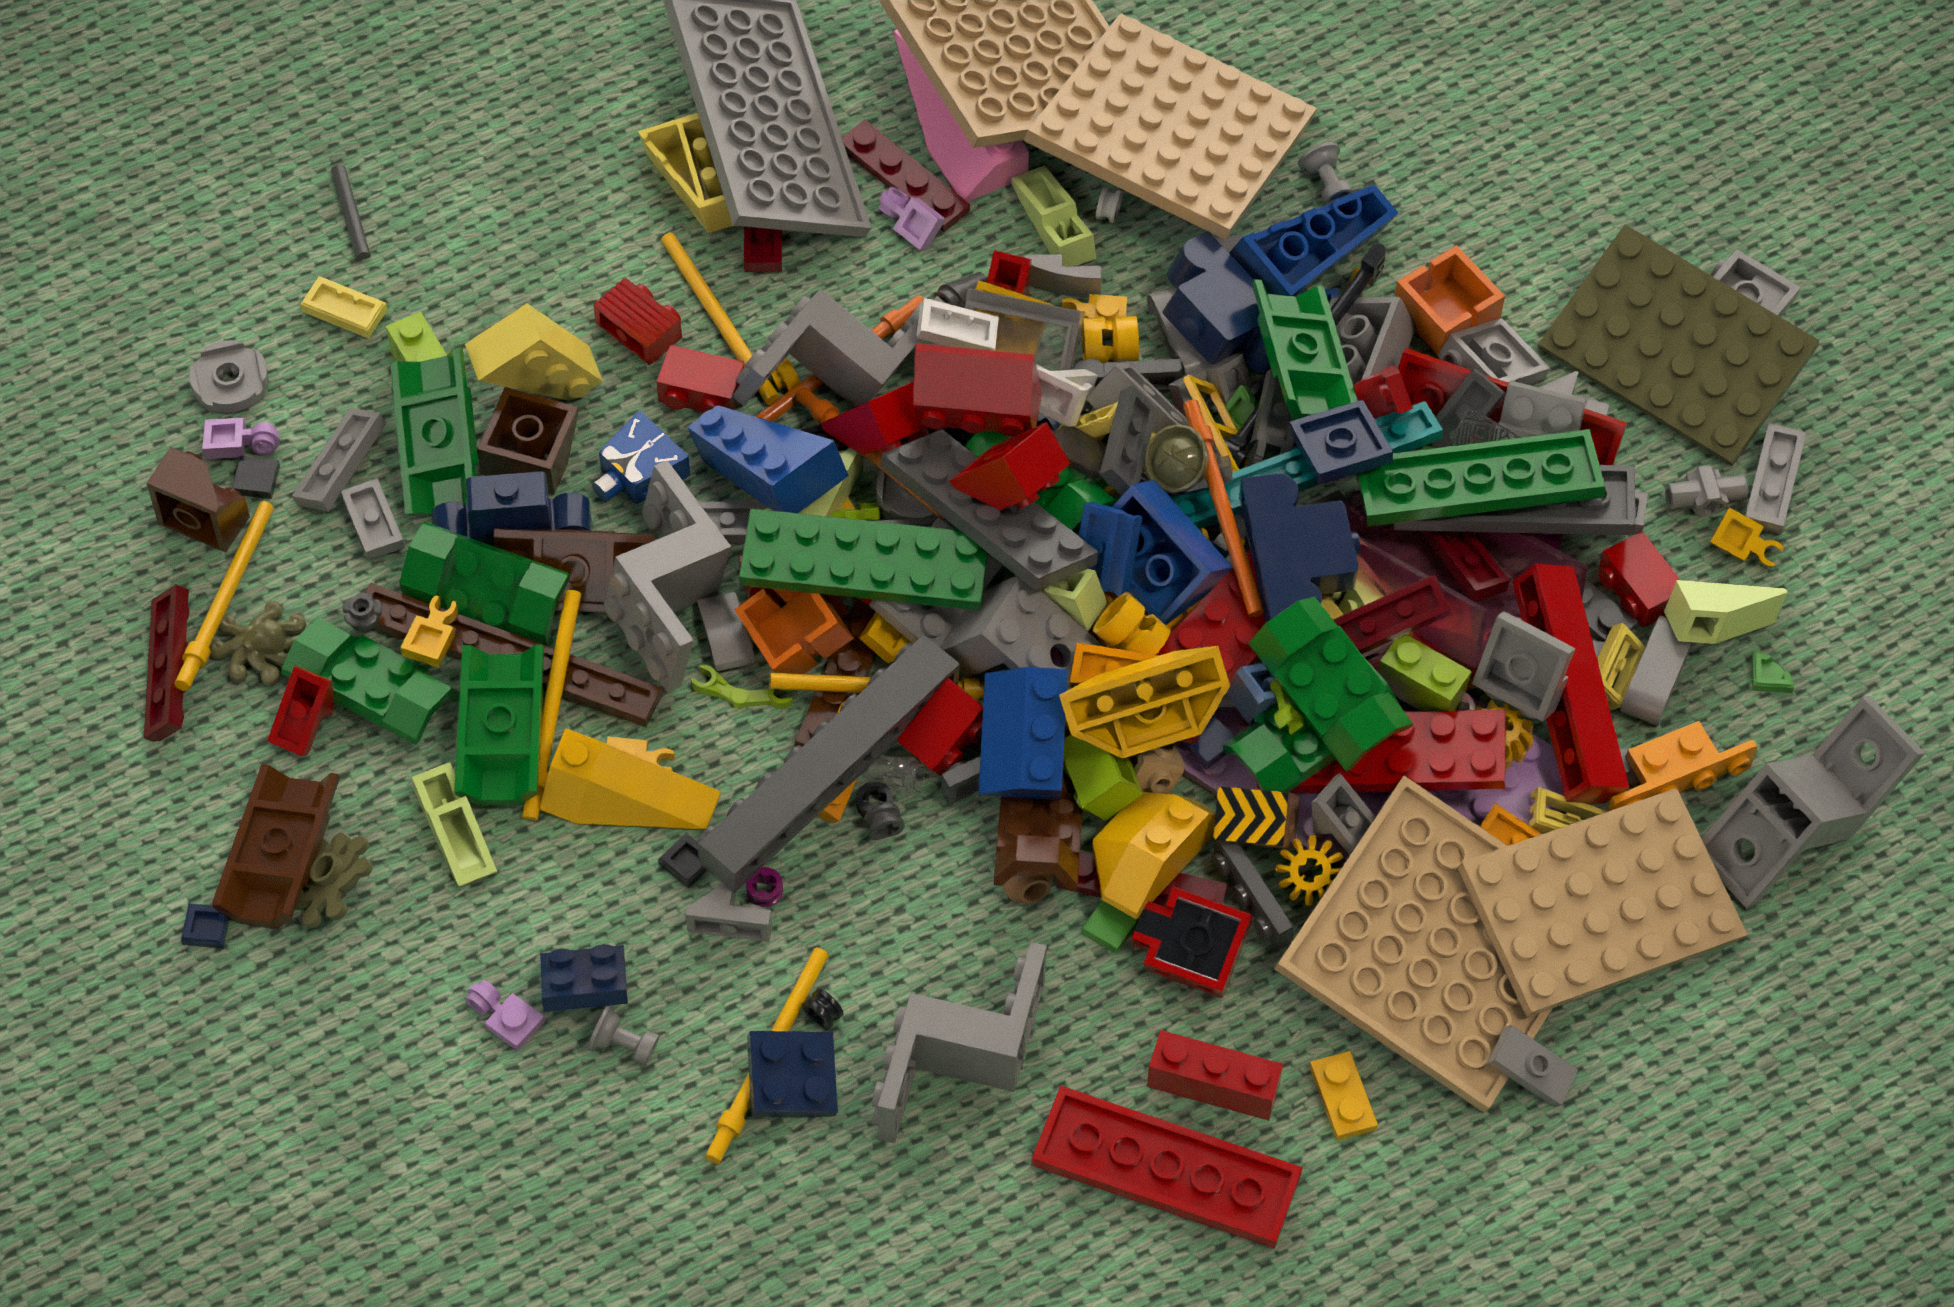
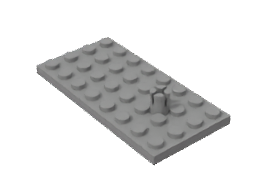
[663,0,871,237]

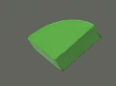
[1218,385,1257,430]
[1751,651,1794,693]

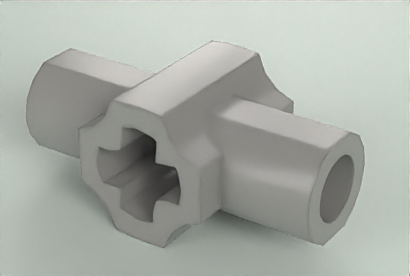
[1665,466,1748,516]

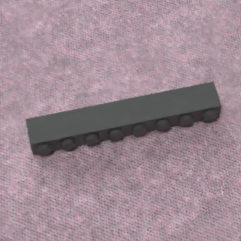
[698,635,960,893]

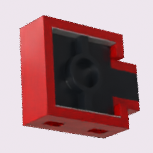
[1132,887,1252,998]

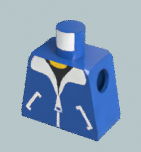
[592,410,690,505]

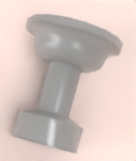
[1298,142,1353,205]
[588,1005,660,1066]

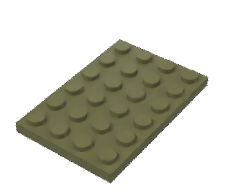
[1538,224,1819,466]

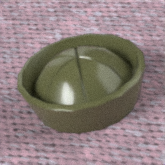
[1144,424,1210,493]

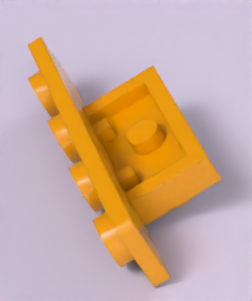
[1608,721,1758,812]

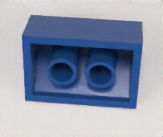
[1112,480,1232,625]
[979,667,1068,800]

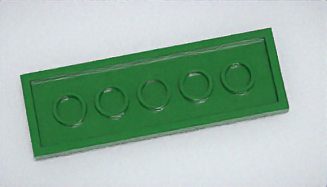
[1356,429,1605,527]
[739,509,988,611]

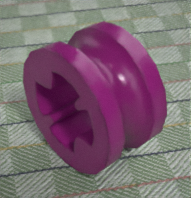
[746,867,783,907]

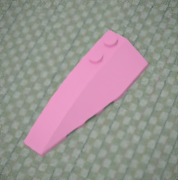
[893,29,1029,202]

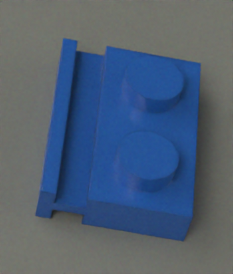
[1079,502,1142,596]

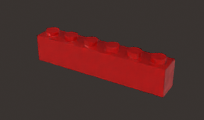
[1512,563,1629,804]

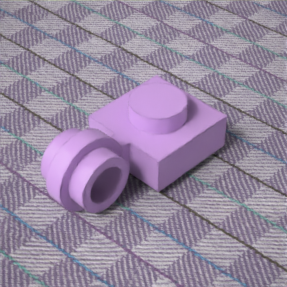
[879,187,945,250]
[202,418,280,459]
[465,980,545,1052]

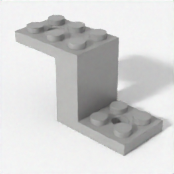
[732,289,945,407]
[604,460,731,693]
[869,576,1104,691]
[1702,696,1926,909]
[872,942,1047,1144]

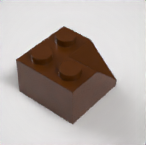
[477,387,579,495]
[146,447,250,552]

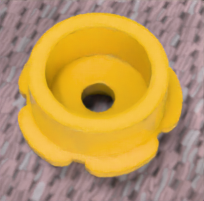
[771,357,801,391]

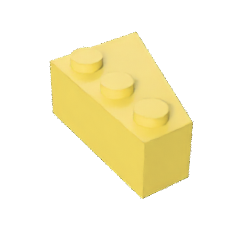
[638,113,734,233]

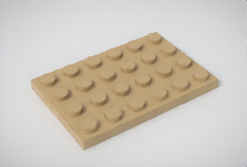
[1457,788,1748,1017]

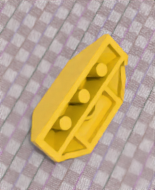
[1059,646,1230,759]
[1092,792,1216,919]

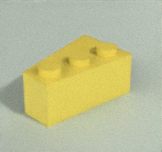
[465,303,603,401]

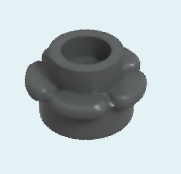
[342,593,382,631]

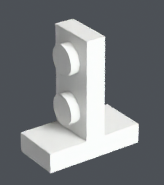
[916,298,999,351]
[1036,364,1098,427]

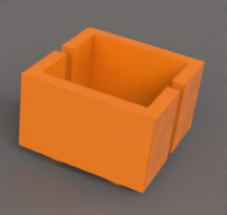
[1395,245,1505,356]
[734,589,854,674]

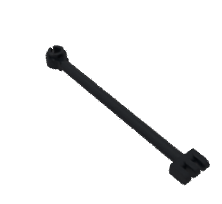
[1225,243,1386,469]

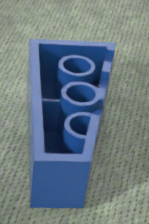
[1229,184,1398,297]
[687,405,849,513]

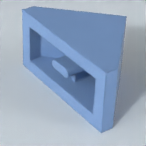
[1227,664,1277,726]

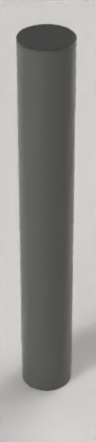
[331,164,371,261]

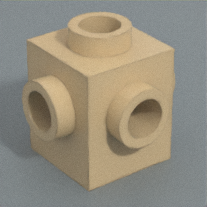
[1129,743,1186,794]

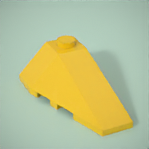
[539,728,722,830]

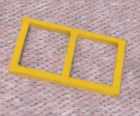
[1182,375,1249,472]

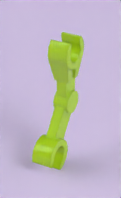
[832,502,883,520]
[691,665,793,710]
[1270,680,1305,735]

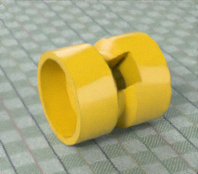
[1081,316,1139,364]
[1093,592,1170,655]

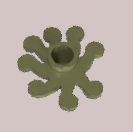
[209,601,307,686]
[295,833,373,928]

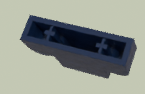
[1163,231,1271,375]
[431,472,592,547]
[1239,473,1361,623]

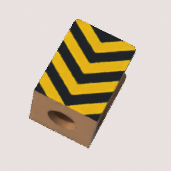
[1213,787,1300,849]

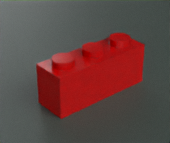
[1147,1030,1283,1121]

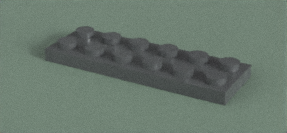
[880,430,1099,591]
[1394,465,1635,535]

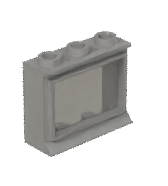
[964,288,1085,371]

